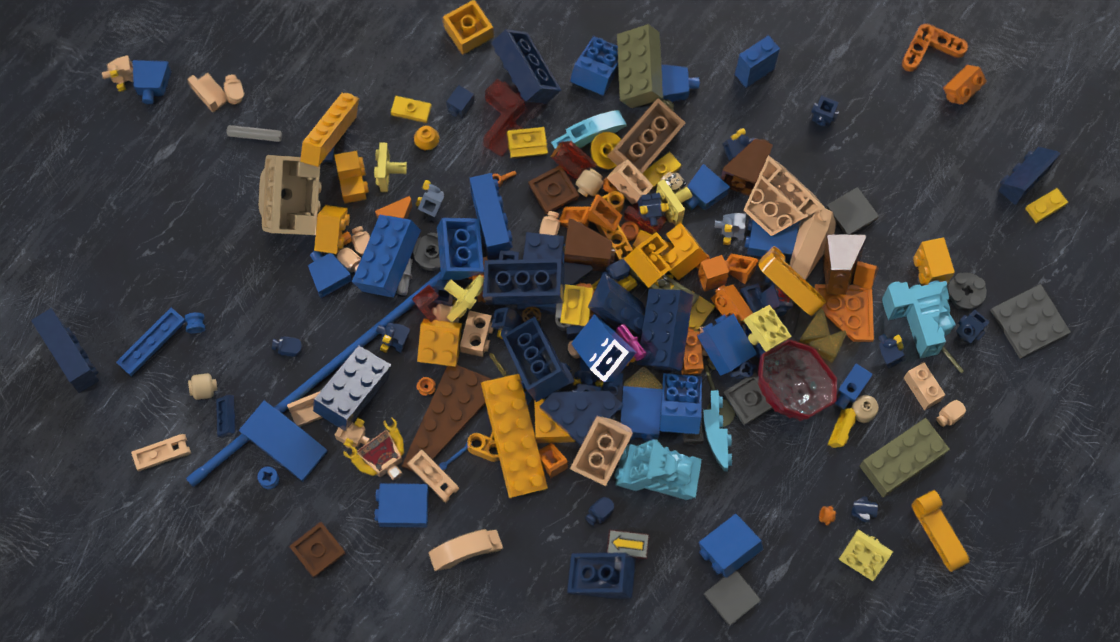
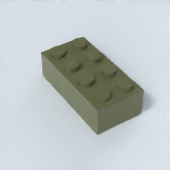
[617,24,663,108]
[860,418,950,497]

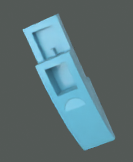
[551,110,627,159]
[703,391,732,471]

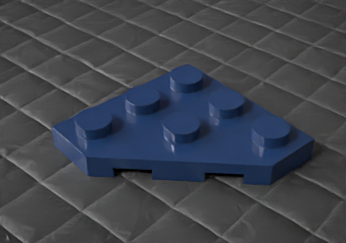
[540,391,623,446]

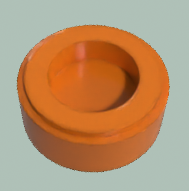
[621,221,639,241]

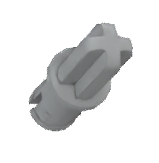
[397,258,413,295]

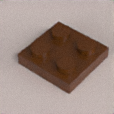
[528,165,579,215]
[289,522,346,578]

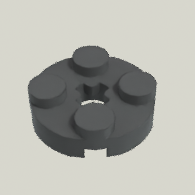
[413,233,441,271]
[947,273,987,311]

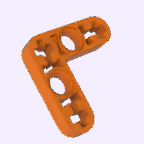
[902,24,968,71]

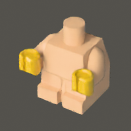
[102,55,134,92]
[335,418,370,448]

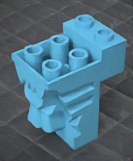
[882,280,956,358]
[615,440,702,500]

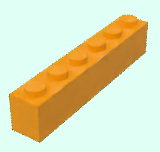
[300,93,359,167]

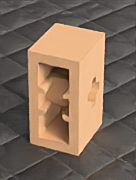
[607,159,653,204]
[904,362,945,410]

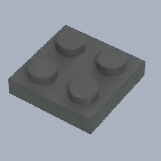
[723,372,772,426]

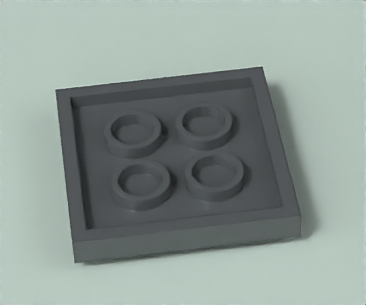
[990,284,1071,359]

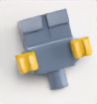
[416,180,444,217]
[715,213,746,245]

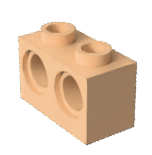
[460,311,494,357]

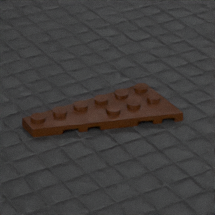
[402,365,493,473]

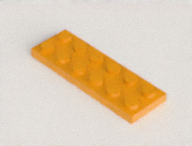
[481,374,548,498]

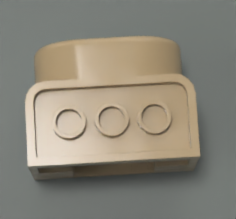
[259,155,321,235]

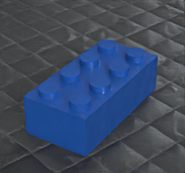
[469,173,513,260]
[352,215,421,298]

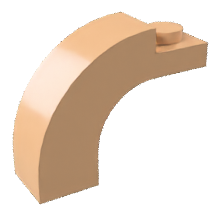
[429,529,503,571]

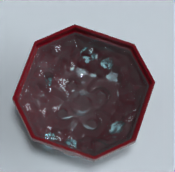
[758,339,837,421]

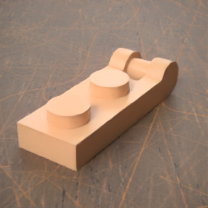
[131,434,191,472]
[407,449,459,503]

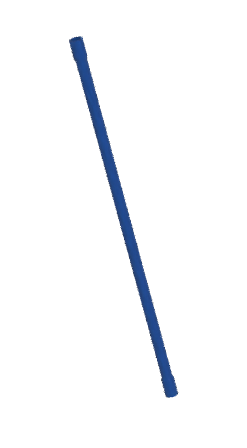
[186,271,441,487]

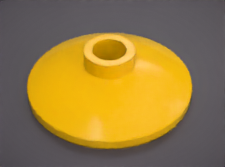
[591,132,621,169]

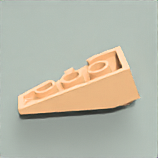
[789,208,836,280]

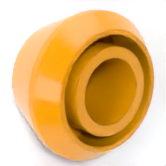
[414,126,439,150]

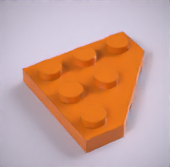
[814,284,874,342]

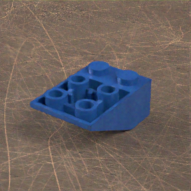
[570,36,619,95]
[571,314,637,382]
[660,373,702,434]

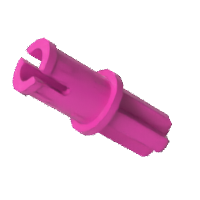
[616,324,647,361]

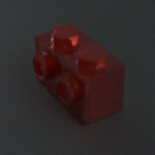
[485,78,525,123]

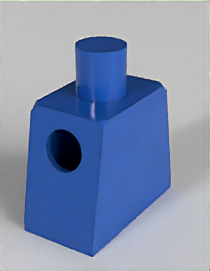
[132,60,171,104]
[661,64,699,102]
[684,164,730,210]
[308,251,352,298]
[834,363,873,410]

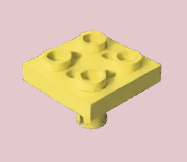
[374,143,407,192]
[656,180,692,226]
[444,275,484,322]
[744,305,792,352]
[839,530,893,581]

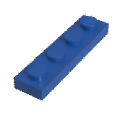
[116,308,186,376]

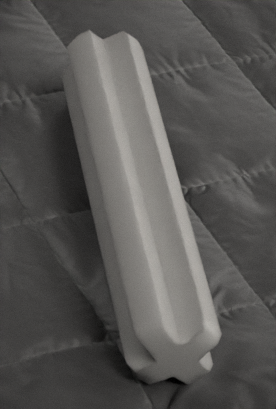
[227,125,282,142]

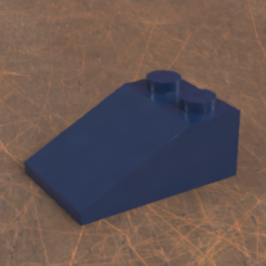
[567,553,636,598]

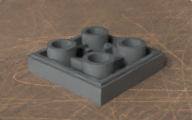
[826,187,879,235]
[704,570,761,626]

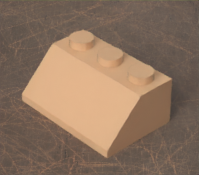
[570,416,632,486]

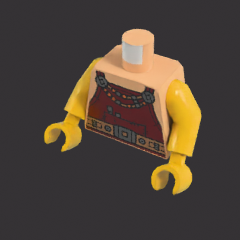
[343,417,404,480]

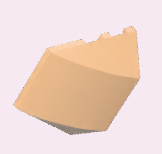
[744,155,824,236]

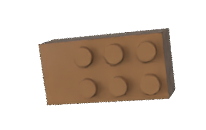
[607,98,685,173]

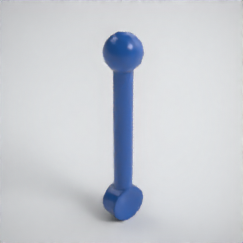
[439,443,473,470]

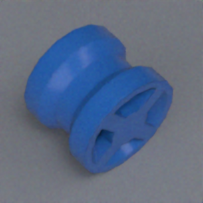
[185,313,206,333]
[258,467,279,489]

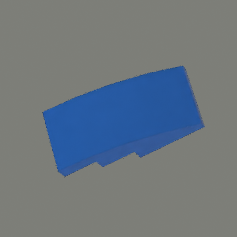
[239,401,328,481]

